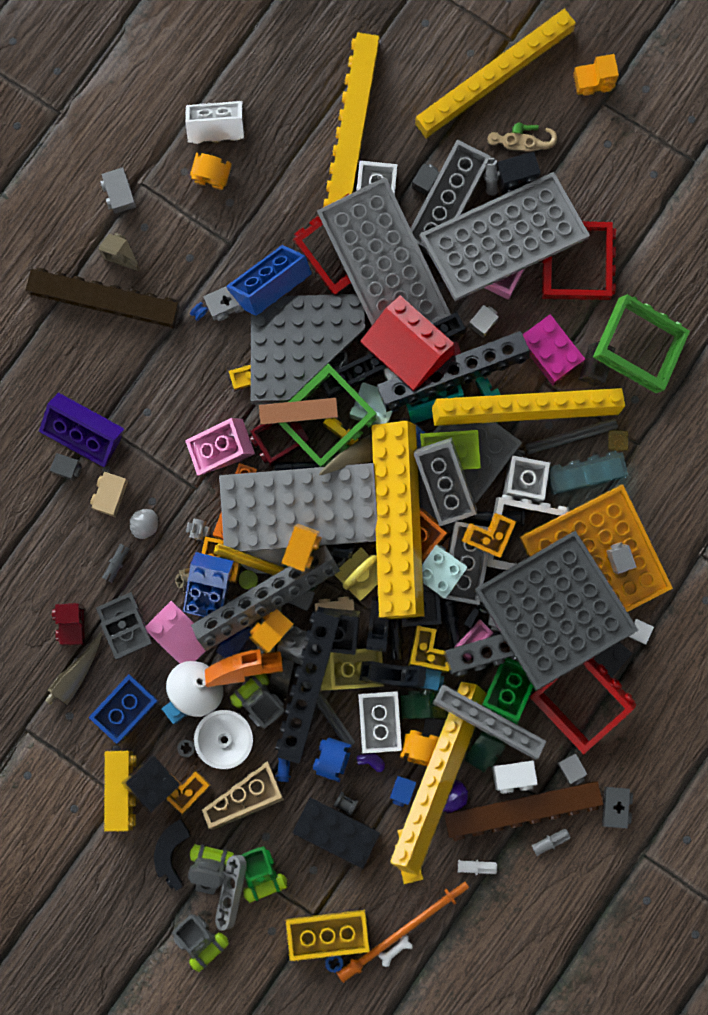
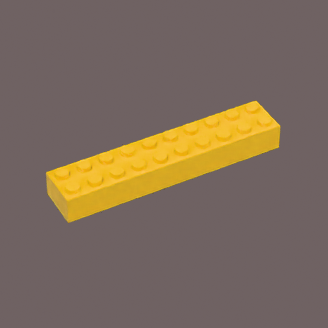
[371,421,424,619]

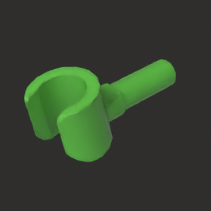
[512,123,539,134]

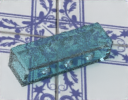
[548,451,628,495]

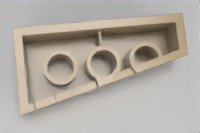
[202,761,284,830]

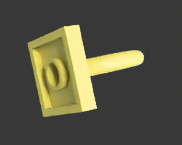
[334,547,378,602]

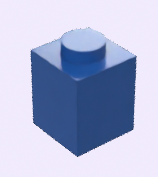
[390,776,416,807]

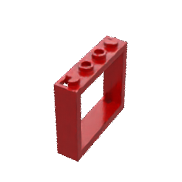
[292,193,351,295]
[542,221,616,300]
[530,657,637,755]

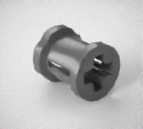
[333,791,358,816]

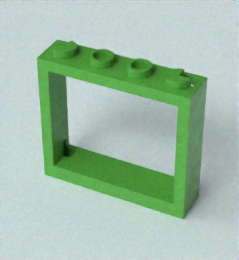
[593,294,690,393]
[279,363,378,467]

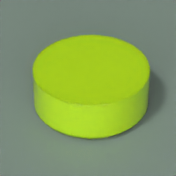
[239,570,258,590]

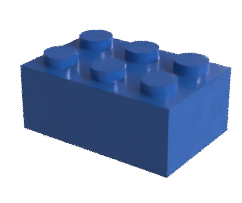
[88,674,160,744]

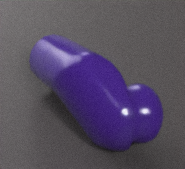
[357,753,385,772]

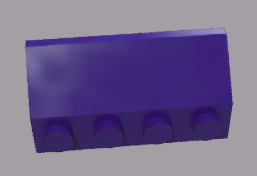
[39,393,124,468]

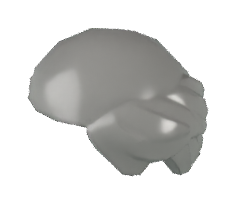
[129,509,158,539]

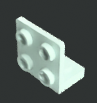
[350,382,398,425]
[422,545,467,598]

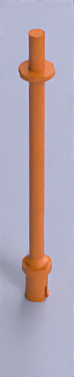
[336,882,469,983]

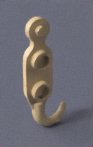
[488,128,557,152]

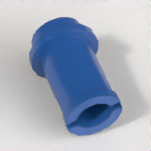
[275,758,291,782]

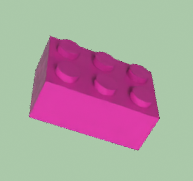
[523,314,585,386]

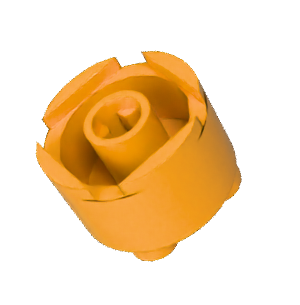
[190,153,232,190]
[400,730,439,766]

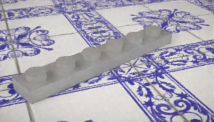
[433,685,546,759]

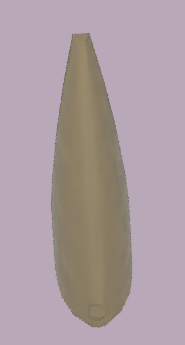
[319,434,373,475]
[45,632,102,705]

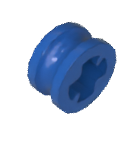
[190,302,208,321]
[325,955,343,973]

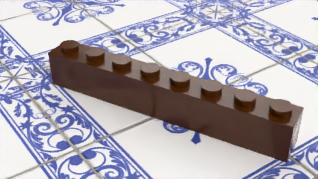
[444,781,603,841]

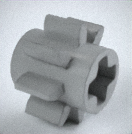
[186,519,210,541]

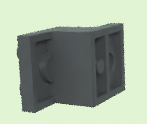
[96,592,152,660]

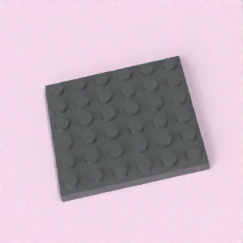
[475,531,638,691]

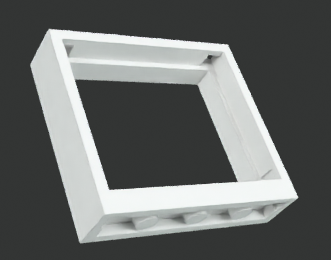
[487,494,569,570]

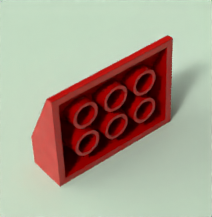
[360,295,455,391]

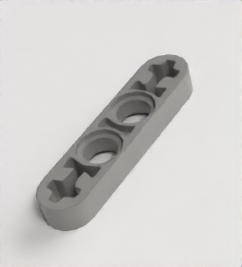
[215,855,247,930]

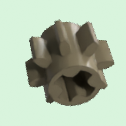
[175,568,190,592]

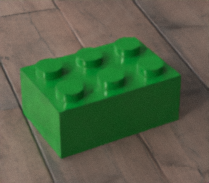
[482,658,533,725]

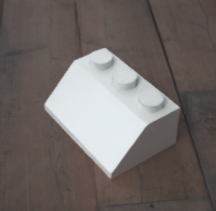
[185,101,244,144]

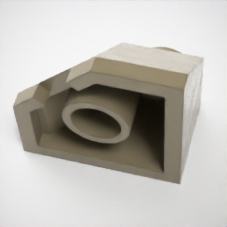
[98,233,140,271]

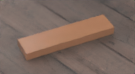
[259,398,338,425]

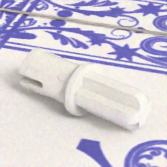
[458,859,497,875]

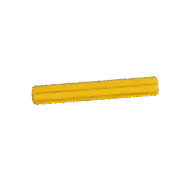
[214,544,285,576]

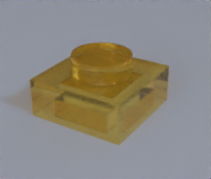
[608,430,628,451]

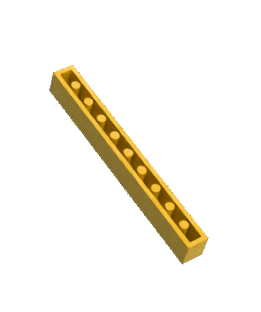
[415,8,576,138]
[323,32,379,207]
[432,388,625,426]
[390,682,487,875]

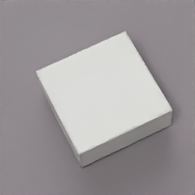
[629,619,654,645]

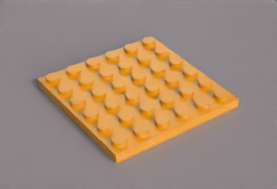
[520,485,673,612]

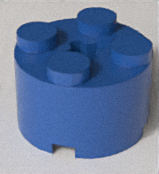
[313,737,352,782]

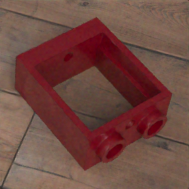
[249,421,310,466]

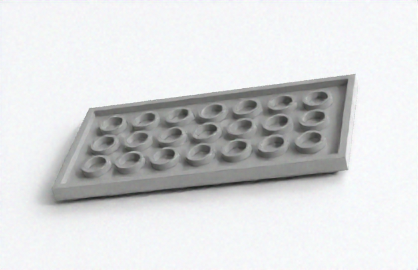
[419,172,590,301]
[317,177,451,325]
[219,463,377,552]

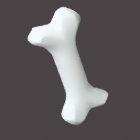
[378,935,413,967]

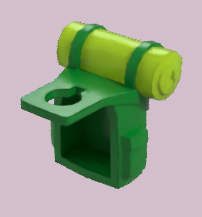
[242,846,287,903]

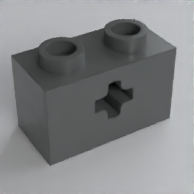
[602,787,633,828]

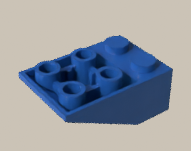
[183,552,234,617]

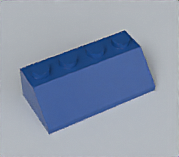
[226,245,312,316]

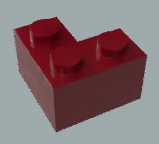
[52,603,85,646]

